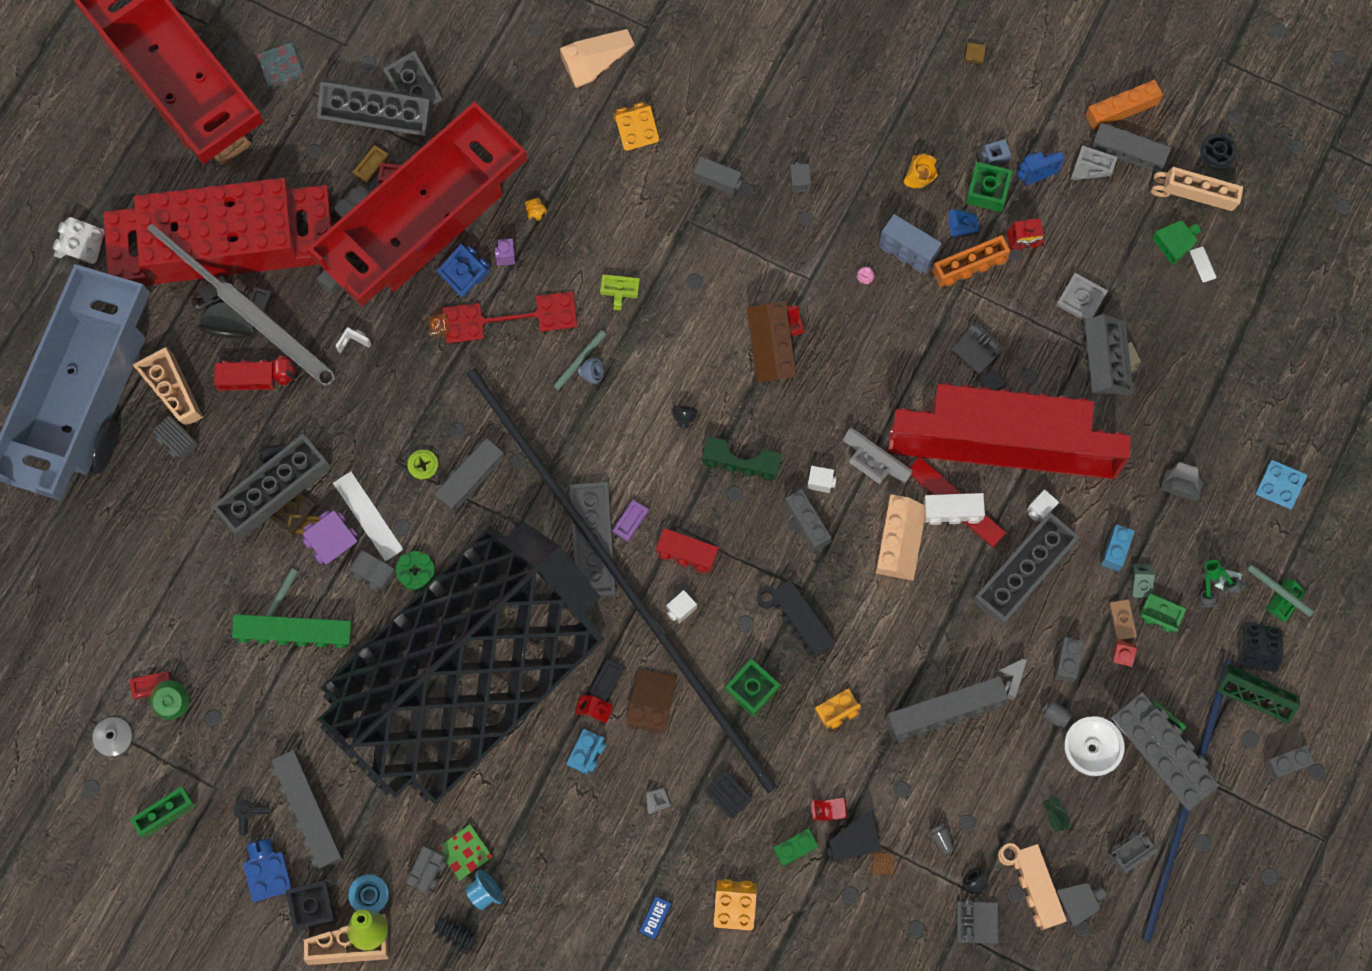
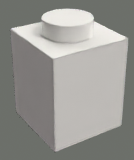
[807,466,837,493]
[1027,489,1059,522]
[666,590,697,624]

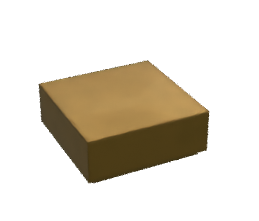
[965,43,986,64]

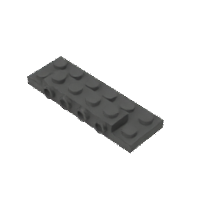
[1111,692,1219,811]

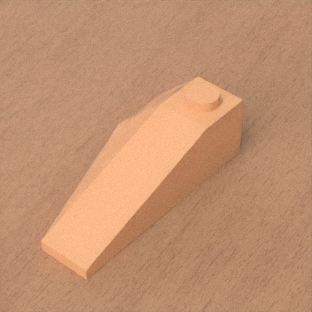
[560,29,635,88]

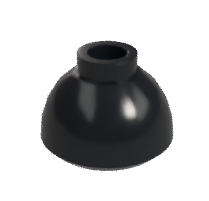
[672,406,698,428]
[962,867,989,894]

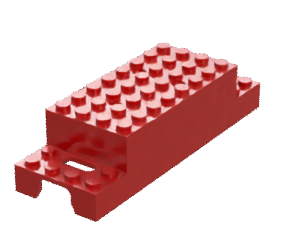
[73,0,264,164]
[307,101,527,307]
[104,178,333,286]
[887,383,1131,480]

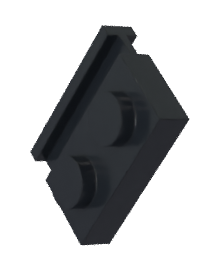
[704,771,752,820]

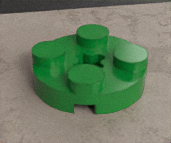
[396,551,435,591]

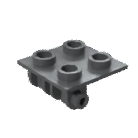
[951,324,1004,374]
[957,901,998,944]

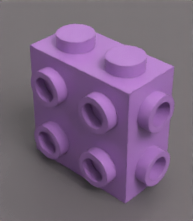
[302,511,358,565]

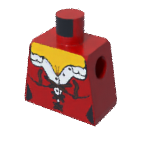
[1006,218,1044,250]

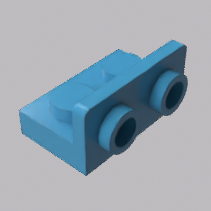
[566,729,607,775]

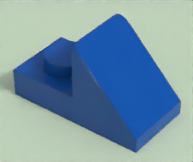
[948,209,980,237]

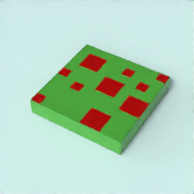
[437,825,493,881]

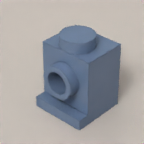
[981,139,1011,166]

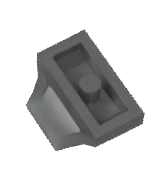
[1160,462,1203,501]

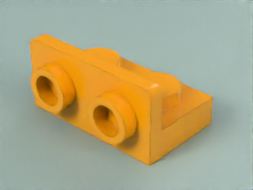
[815,688,861,729]

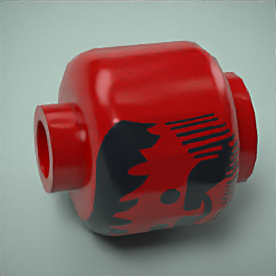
[272,356,296,385]

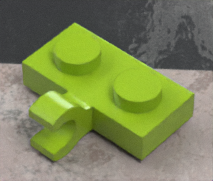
[600,275,640,310]

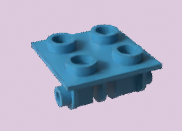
[1256,460,1308,510]

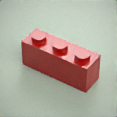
[214,360,275,391]
[656,528,719,574]

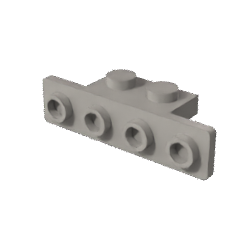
[843,428,912,484]

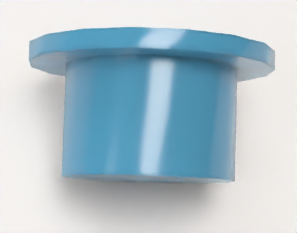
[465,870,504,910]
[348,874,389,912]

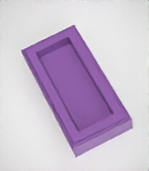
[612,500,649,542]

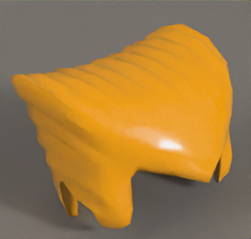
[903,154,938,188]

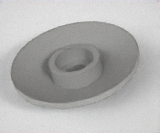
[92,717,132,756]

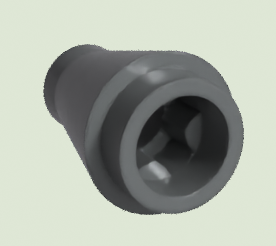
[930,823,955,854]

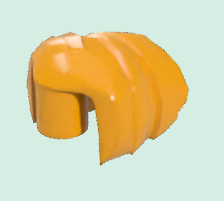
[525,198,547,220]

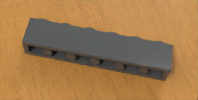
[271,750,343,870]

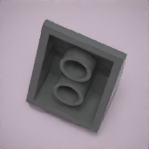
[382,51,442,105]

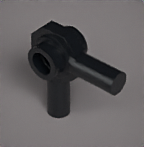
[234,800,269,835]

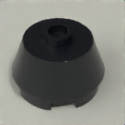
[1200,133,1237,169]

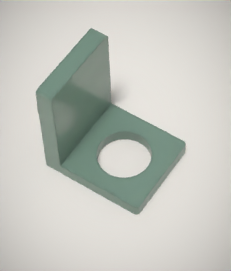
[1132,564,1155,598]

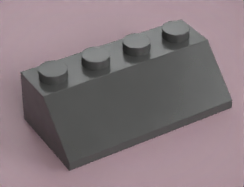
[1085,314,1134,396]

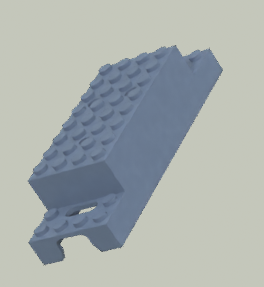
[0,264,150,501]

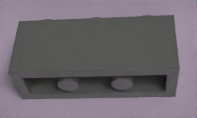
[784,489,831,553]

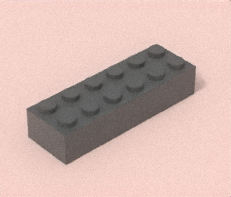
[317,79,434,136]
[212,434,331,541]
[973,512,1080,627]
[885,676,1009,744]

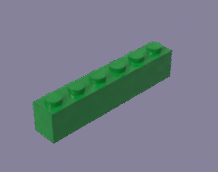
[232,614,354,648]

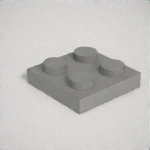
[1056,273,1108,321]

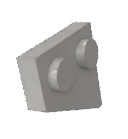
[1071,146,1117,180]

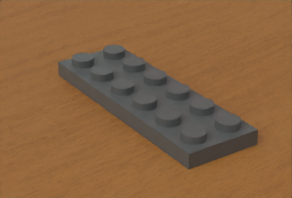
[570,482,616,597]

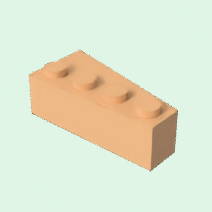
[133,347,203,426]
[304,914,389,965]

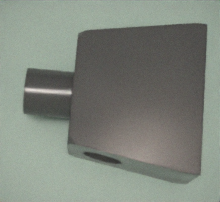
[1056,883,1106,928]

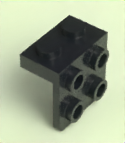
[1238,622,1283,672]

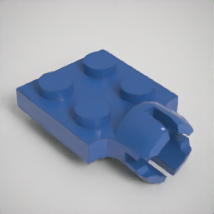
[243,838,292,902]

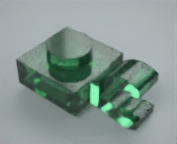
[1042,796,1072,833]

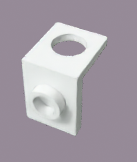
[336,327,371,353]

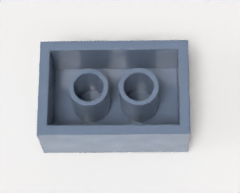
[879,214,942,274]

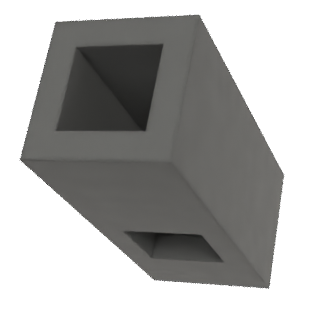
[693,156,743,195]

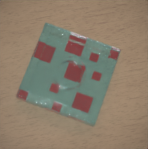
[257,43,304,88]

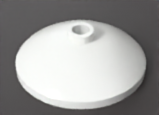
[1064,716,1124,776]

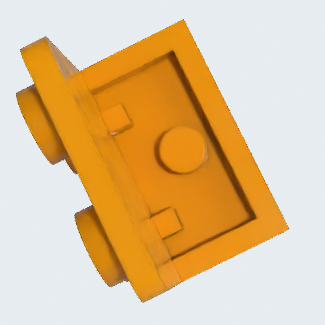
[612,102,659,151]
[714,879,757,930]

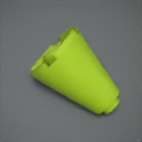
[347,909,388,950]

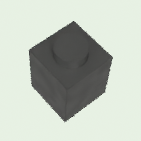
[790,162,811,193]

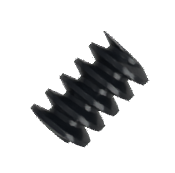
[432,914,477,956]

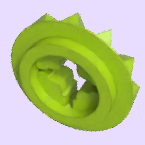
[407,450,438,480]

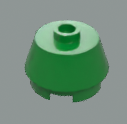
[150,680,190,720]

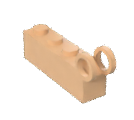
[1151,167,1243,211]
[998,843,1067,931]

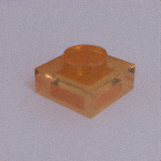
[428,313,450,338]

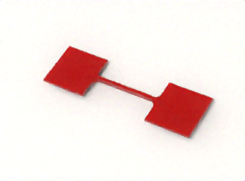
[443,291,577,344]

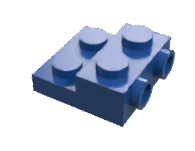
[1017,152,1064,186]
[437,244,491,297]

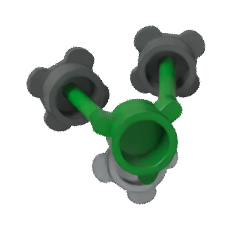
[1198,560,1245,608]

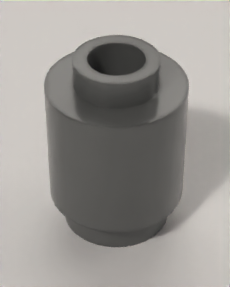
[1041,700,1072,728]

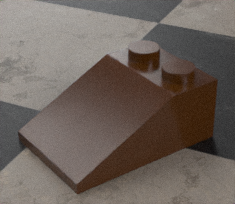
[626,669,677,734]

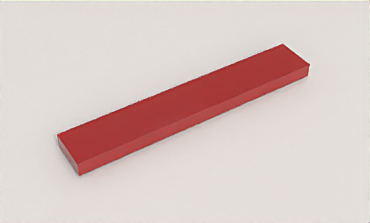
[909,457,1006,548]

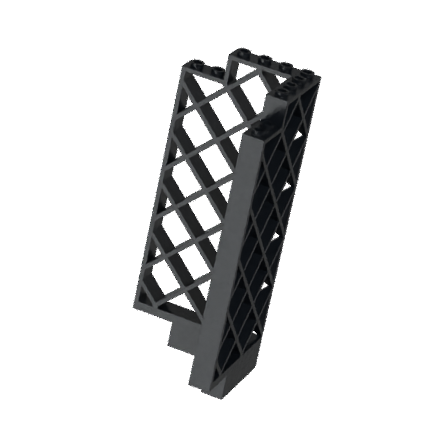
[318,522,605,805]

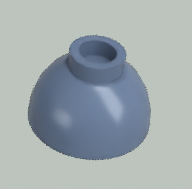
[578,357,604,384]

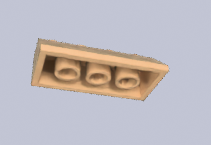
[875,494,925,581]

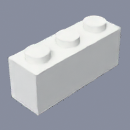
[924,493,985,525]

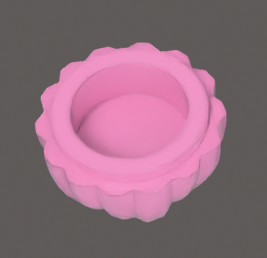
[857,267,874,284]

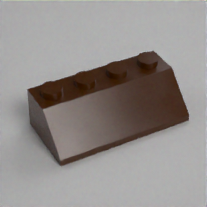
[746,301,796,382]

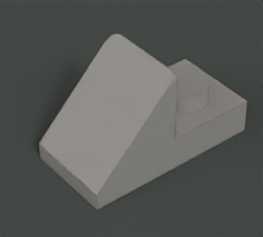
[996,659,1027,700]

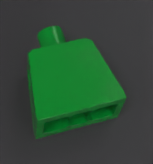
[1152,221,1201,266]

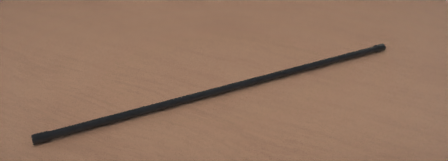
[466,368,777,793]

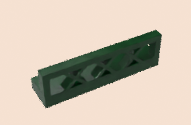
[1217,664,1300,724]

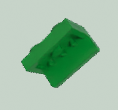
[1141,592,1186,633]

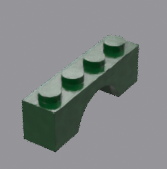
[702,437,782,481]

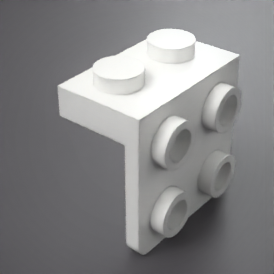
[53,217,105,264]

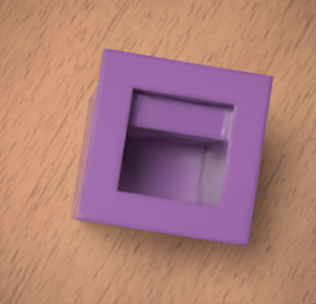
[495,239,516,266]

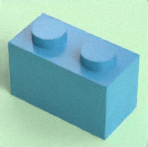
[1101,524,1135,572]

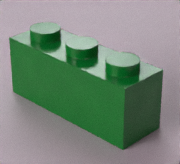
[130,786,196,839]

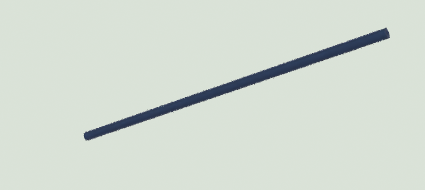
[1143,658,1234,942]

